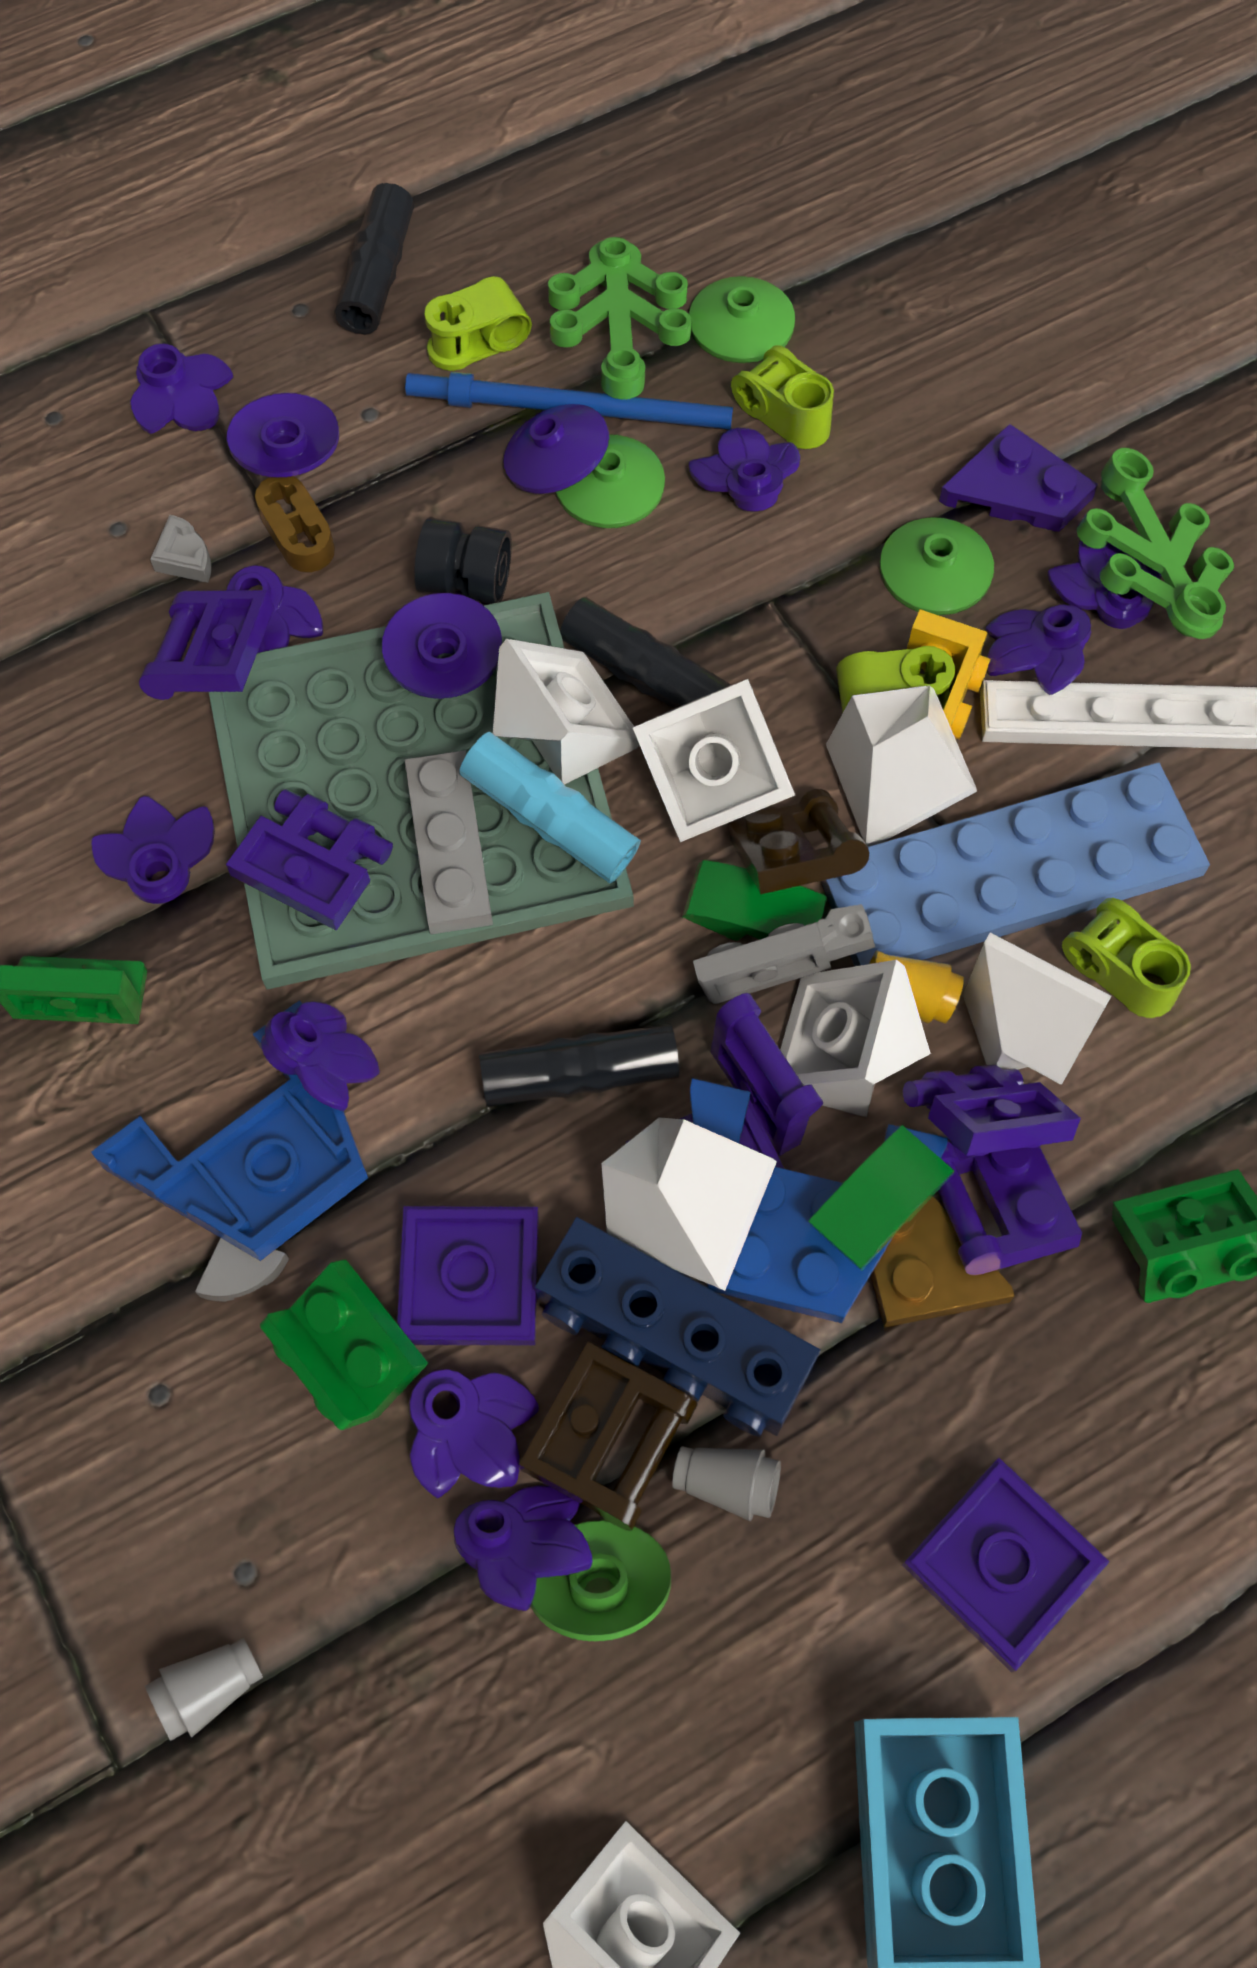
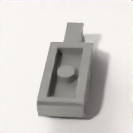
[693,904,875,1004]

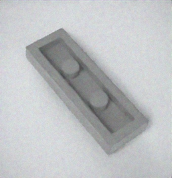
[405,750,493,935]

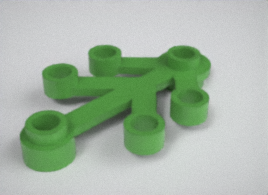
[548,237,692,400]
[1077,448,1234,639]

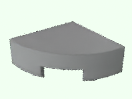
[150,515,211,583]
[195,1238,289,1302]

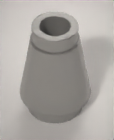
[673,1446,781,1521]
[145,1638,263,1741]

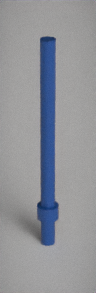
[405,372,733,430]

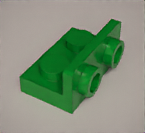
[0,956,147,1024]
[1112,1169,1257,1303]
[260,1259,429,1430]

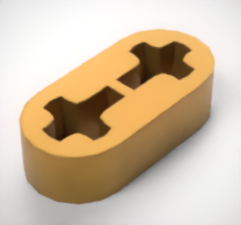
[255,476,335,573]

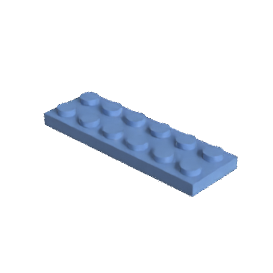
[820,762,1210,966]

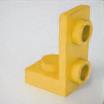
[907,609,991,740]

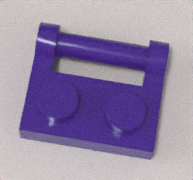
[139,590,274,700]
[710,993,823,1156]
[938,1142,1082,1275]

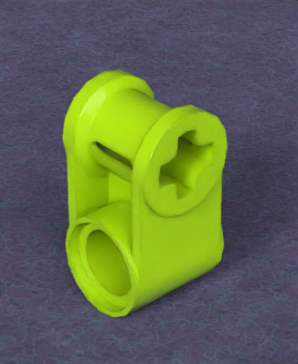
[424,276,532,371]
[731,345,834,449]
[836,646,955,713]
[1062,897,1191,1018]

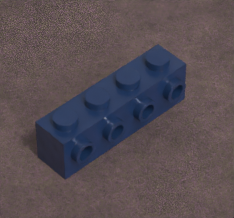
[535,1217,821,1437]

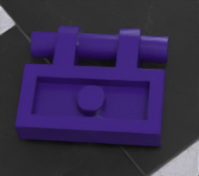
[226,789,393,931]
[903,1064,1081,1156]

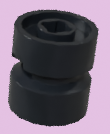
[414,517,512,605]

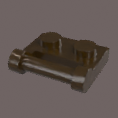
[728,789,870,894]
[519,1342,698,1531]

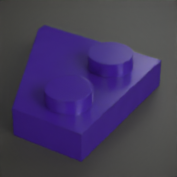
[939,424,1098,532]

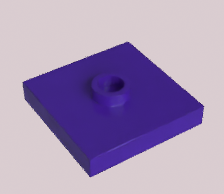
[397,1206,539,1345]
[902,1458,1110,1673]

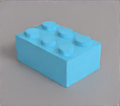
[854,1717,1040,1968]

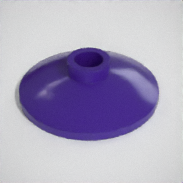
[227,393,340,477]
[504,404,609,494]
[382,593,502,699]

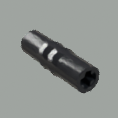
[334,183,414,335]
[560,597,731,709]
[479,1024,680,1107]

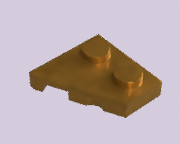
[871,1196,1014,1328]

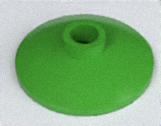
[689,276,795,363]
[555,435,665,528]
[880,517,994,615]
[531,1520,671,1641]

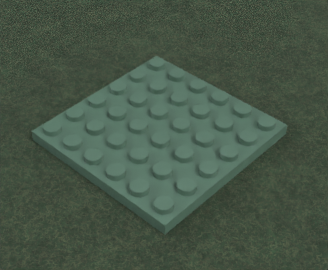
[209,592,634,990]

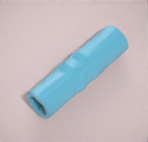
[459,732,641,883]

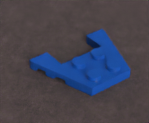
[91,1000,368,1261]
[690,1078,948,1323]

